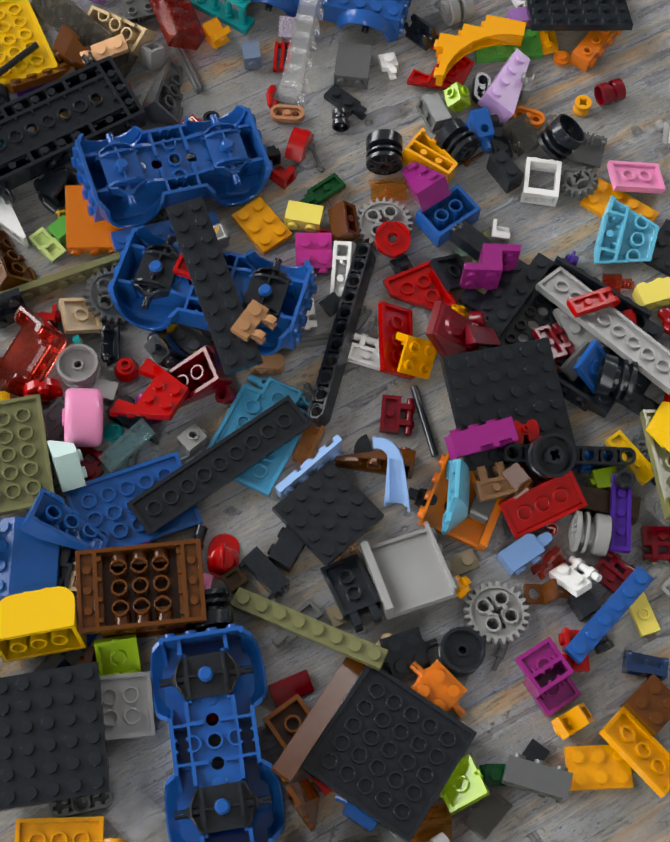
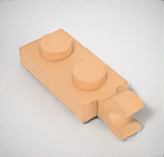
[80,34,130,64]

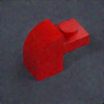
[284,127,315,163]

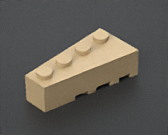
[84,5,157,62]

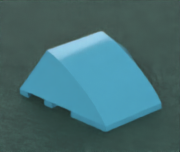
[593,195,660,264]
[441,459,471,535]

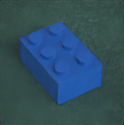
[415,184,481,248]

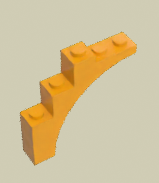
[433,14,526,86]

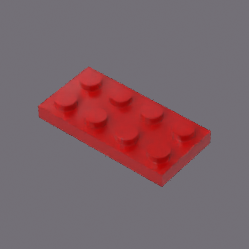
[378,301,415,380]
[498,470,588,540]

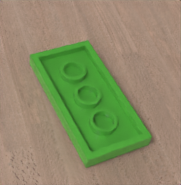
[474,28,543,64]

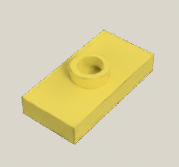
[628,592,661,637]

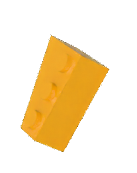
[402,127,458,184]

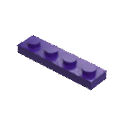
[609,473,632,554]

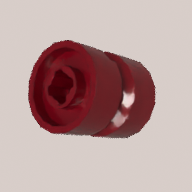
[594,78,626,106]

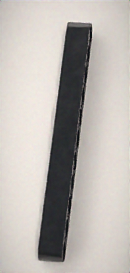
[308,243,376,427]

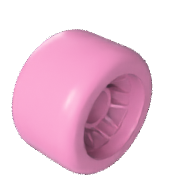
[62,388,103,447]

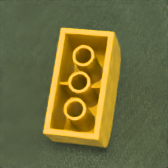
[0,586,86,663]

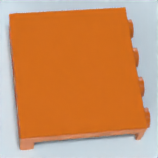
[65,185,129,256]
[417,452,506,552]

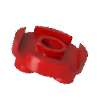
[374,221,411,258]
[23,378,63,405]

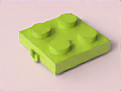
[94,633,142,676]
[439,754,490,815]

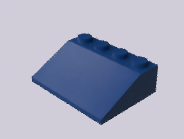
[0,517,61,601]

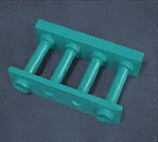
[190,0,255,35]

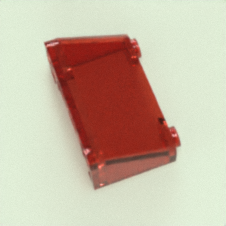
[0,305,67,397]

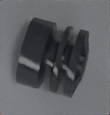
[538,114,586,161]
[434,118,481,166]
[366,129,403,175]
[594,354,639,401]
[190,588,235,632]

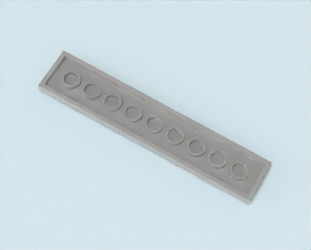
[535,266,670,396]

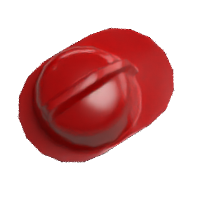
[207,533,240,580]

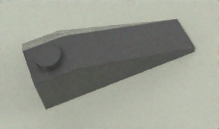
[142,57,183,125]

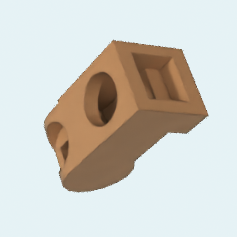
[250,353,285,375]

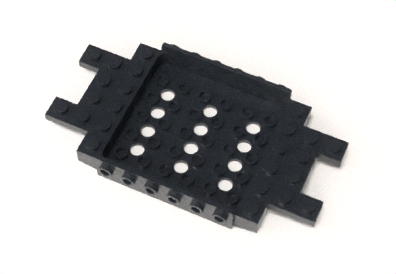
[458,252,665,418]

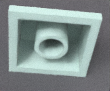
[47,440,88,492]

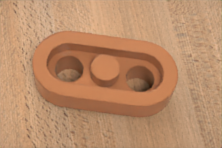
[270,104,304,124]

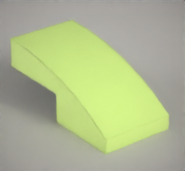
[28,226,66,262]

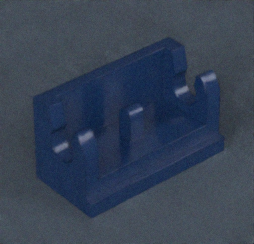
[621,650,669,681]

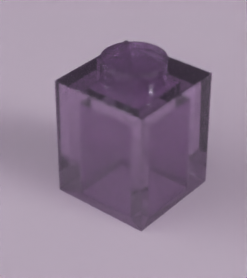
[278,16,297,41]

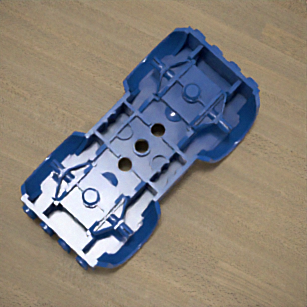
[71,105,273,229]

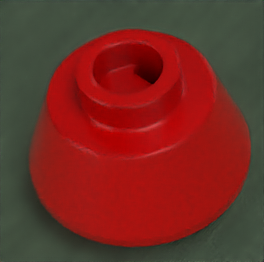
[114,358,140,382]

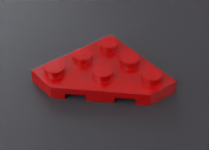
[383,260,457,311]

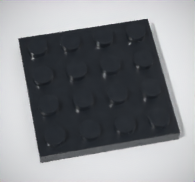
[272,461,384,567]

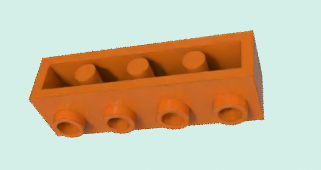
[569,30,623,73]

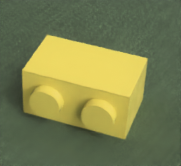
[284,200,324,233]
[632,277,670,311]

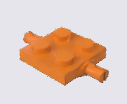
[410,659,467,718]

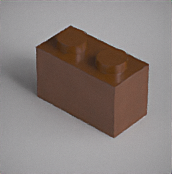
[328,200,360,242]

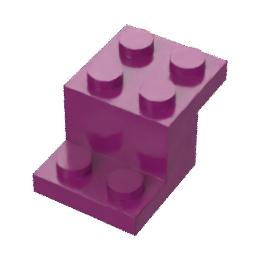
[460,243,521,290]
[515,636,582,718]

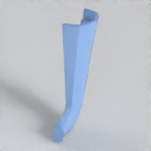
[372,436,411,513]

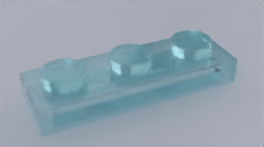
[98,418,156,472]

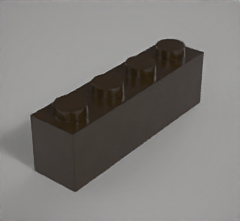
[571,485,641,525]

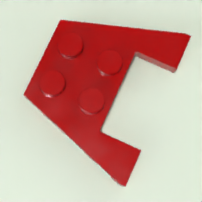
[407,33,474,90]
[109,358,189,421]

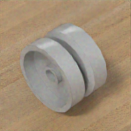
[437,0,475,26]
[56,344,102,389]

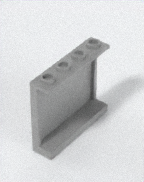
[360,521,459,620]

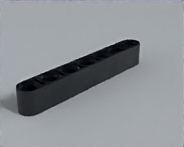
[499,444,637,466]

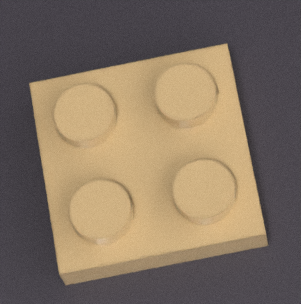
[58,298,103,334]

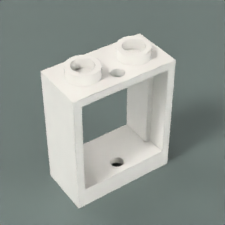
[520,157,562,207]

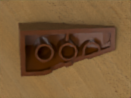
[52,23,91,71]
[0,230,37,292]
[335,447,416,479]
[285,778,321,833]

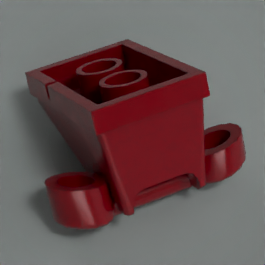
[425,301,487,357]
[167,345,236,408]

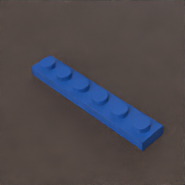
[110,210,219,252]
[563,565,654,665]

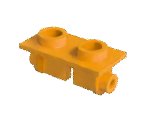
[538,31,559,56]

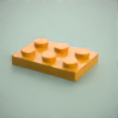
[231,197,292,256]
[564,745,634,791]

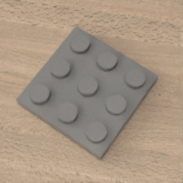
[100,671,155,741]

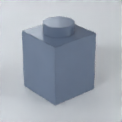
[241,40,262,70]

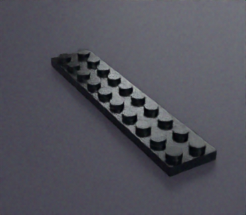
[166,196,263,376]
[126,395,311,537]

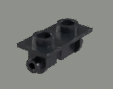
[100,325,120,366]

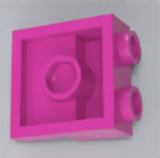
[295,232,332,273]

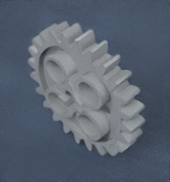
[357,197,413,251]
[463,581,530,647]

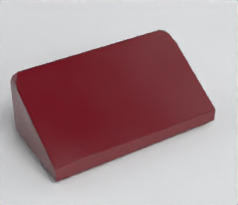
[465,325,501,347]
[268,669,314,707]

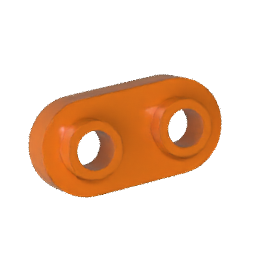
[511,105,545,129]

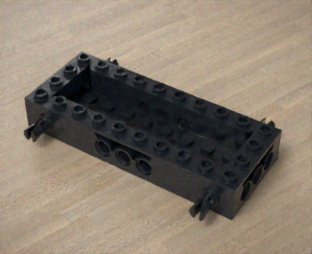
[0,51,146,205]

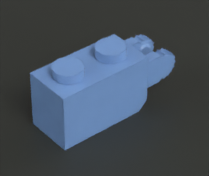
[496,532,553,577]

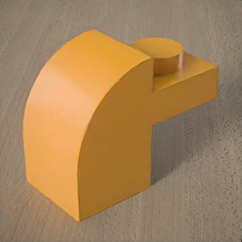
[198,16,232,49]
[551,702,595,740]

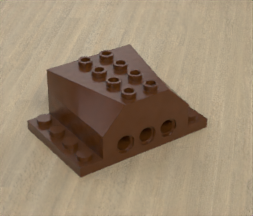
[75,539,207,638]

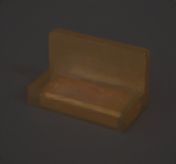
[369,178,407,202]
[292,425,325,464]
[410,805,452,842]

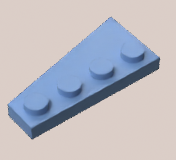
[275,434,342,499]

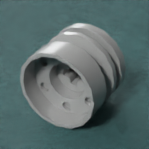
[568,510,612,556]

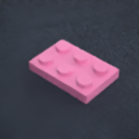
[607,160,666,194]

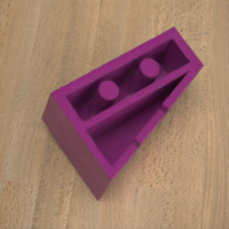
[401,161,451,212]
[444,416,519,460]

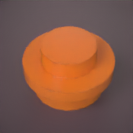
[553,50,570,67]

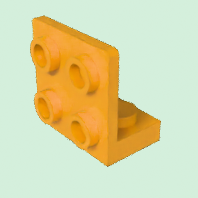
[395,332,437,379]

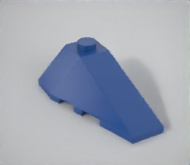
[20,487,108,551]

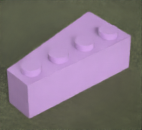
[478,49,530,124]

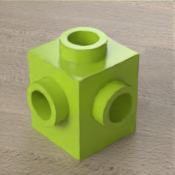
[444,82,471,113]

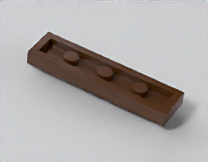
[5,63,75,94]

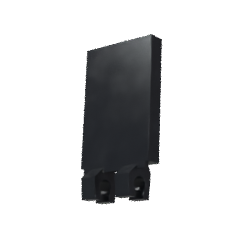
[320,553,382,633]

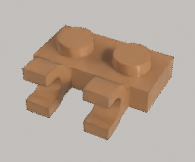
[230,299,277,346]
[473,461,517,503]

